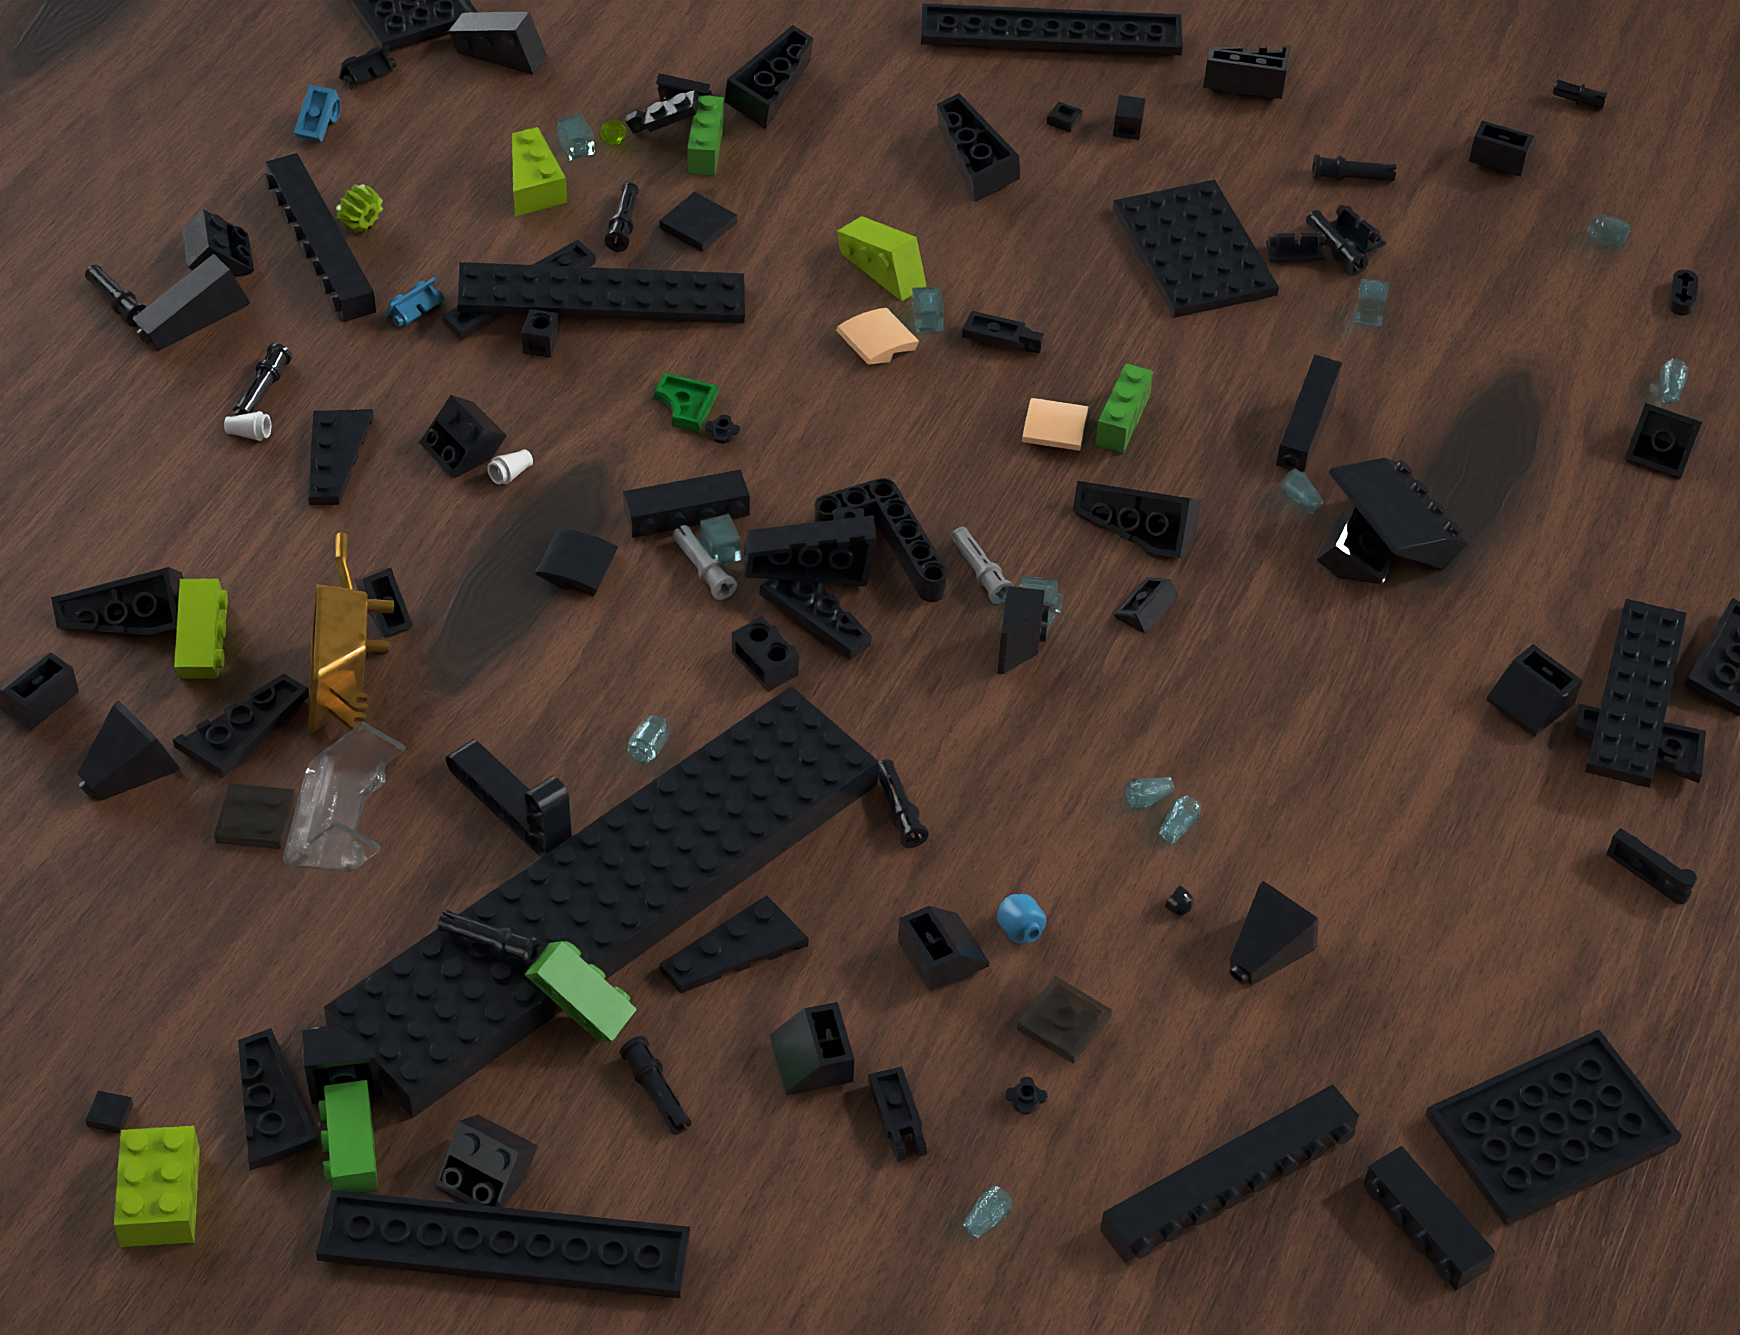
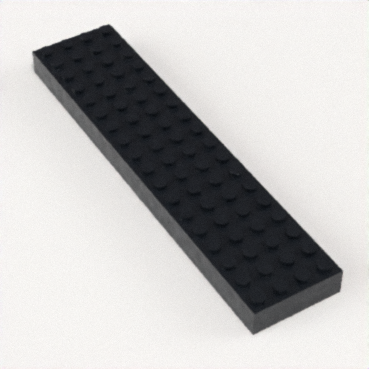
[324,686,879,1118]

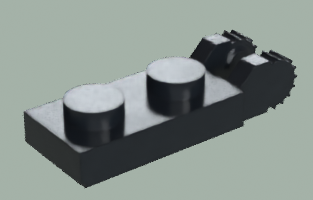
[868,1067,927,1162]

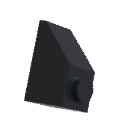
[354,568,413,637]

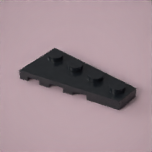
[759,579,872,659]
[172,674,309,777]
[1574,704,1706,783]
[238,1028,319,1171]

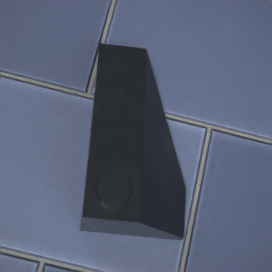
[1073,481,1202,559]
[51,567,183,636]

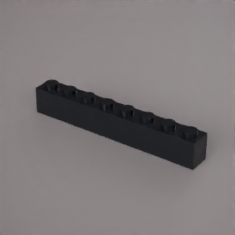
[264,153,376,322]
[1100,1084,1359,1263]

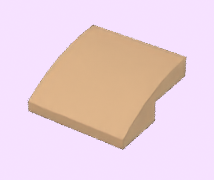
[836,308,919,365]
[1022,398,1089,451]

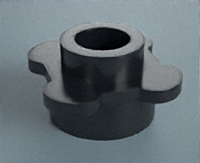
[705,414,740,444]
[1005,1077,1048,1114]

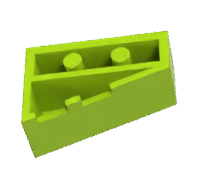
[512,127,567,217]
[837,216,926,301]
[174,579,228,679]

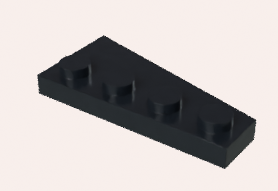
[308,409,374,505]
[1683,598,1740,716]
[660,895,809,993]

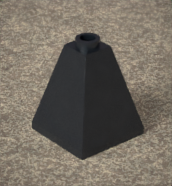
[77,700,180,800]
[1229,881,1318,985]

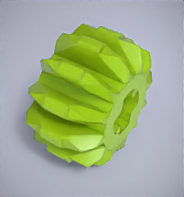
[336,184,383,234]

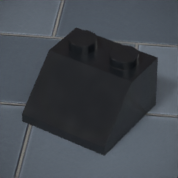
[1625,403,1703,478]
[1316,505,1396,584]
[997,586,1050,674]
[302,1026,382,1104]

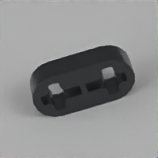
[1668,269,1699,315]

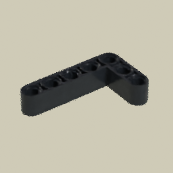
[814,478,947,602]
[445,739,572,857]

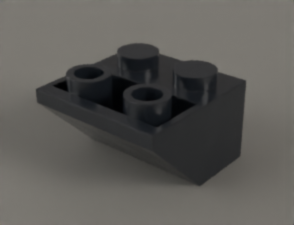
[1469,121,1536,177]
[182,209,254,276]
[419,395,507,478]
[1486,644,1582,737]
[0,652,79,730]
[898,906,990,991]
[770,1002,855,1096]
[434,1114,538,1207]

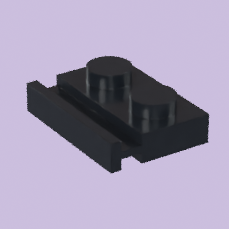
[656,73,713,102]

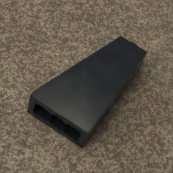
[133,254,250,351]
[1276,354,1343,473]

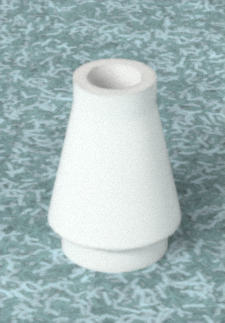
[224,411,271,441]
[487,449,533,484]

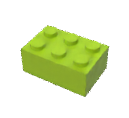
[114,1126,200,1247]

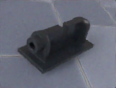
[339,45,396,87]
[1330,205,1386,256]
[1266,232,1326,261]

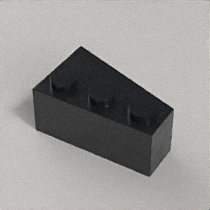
[449,12,547,74]
[1203,45,1291,100]

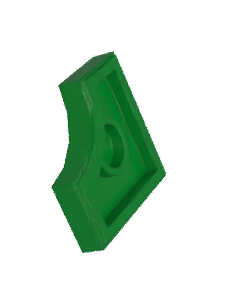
[654,372,719,432]

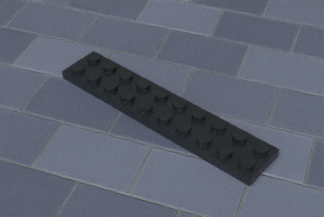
[921,3,1183,56]
[457,262,745,323]
[316,1190,691,1299]

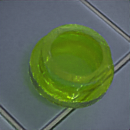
[600,120,627,145]

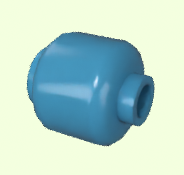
[997,894,1047,944]

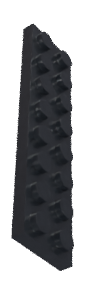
[1585,599,1687,788]

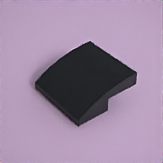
[535,528,618,597]

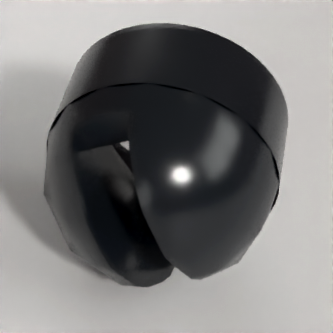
[1165,885,1194,915]

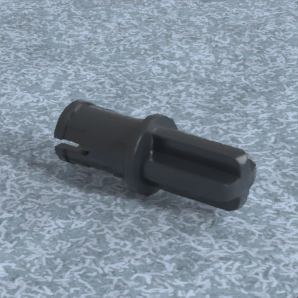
[1553,80,1607,110]

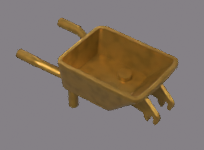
[308,532,394,733]

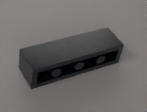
[623,469,750,538]
[1364,1146,1496,1291]

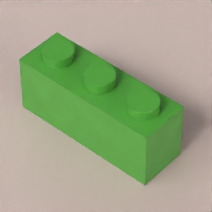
[688,95,724,176]
[1095,363,1153,454]
[525,941,637,1042]
[319,1080,378,1193]

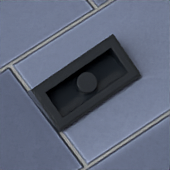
[1114,577,1178,633]

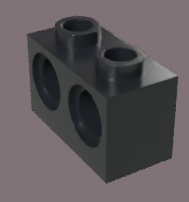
[731,616,800,692]

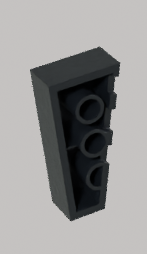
[937,93,1020,202]

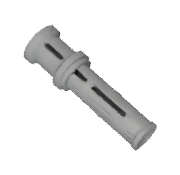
[672,525,737,600]
[950,527,1014,604]

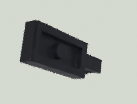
[625,90,699,134]
[962,311,1044,353]

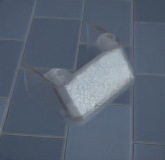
[283,721,406,872]

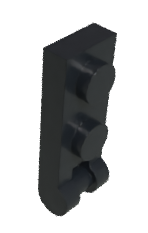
[1606,828,1697,904]

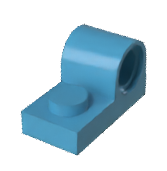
[294,84,341,143]

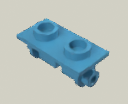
[385,277,444,327]

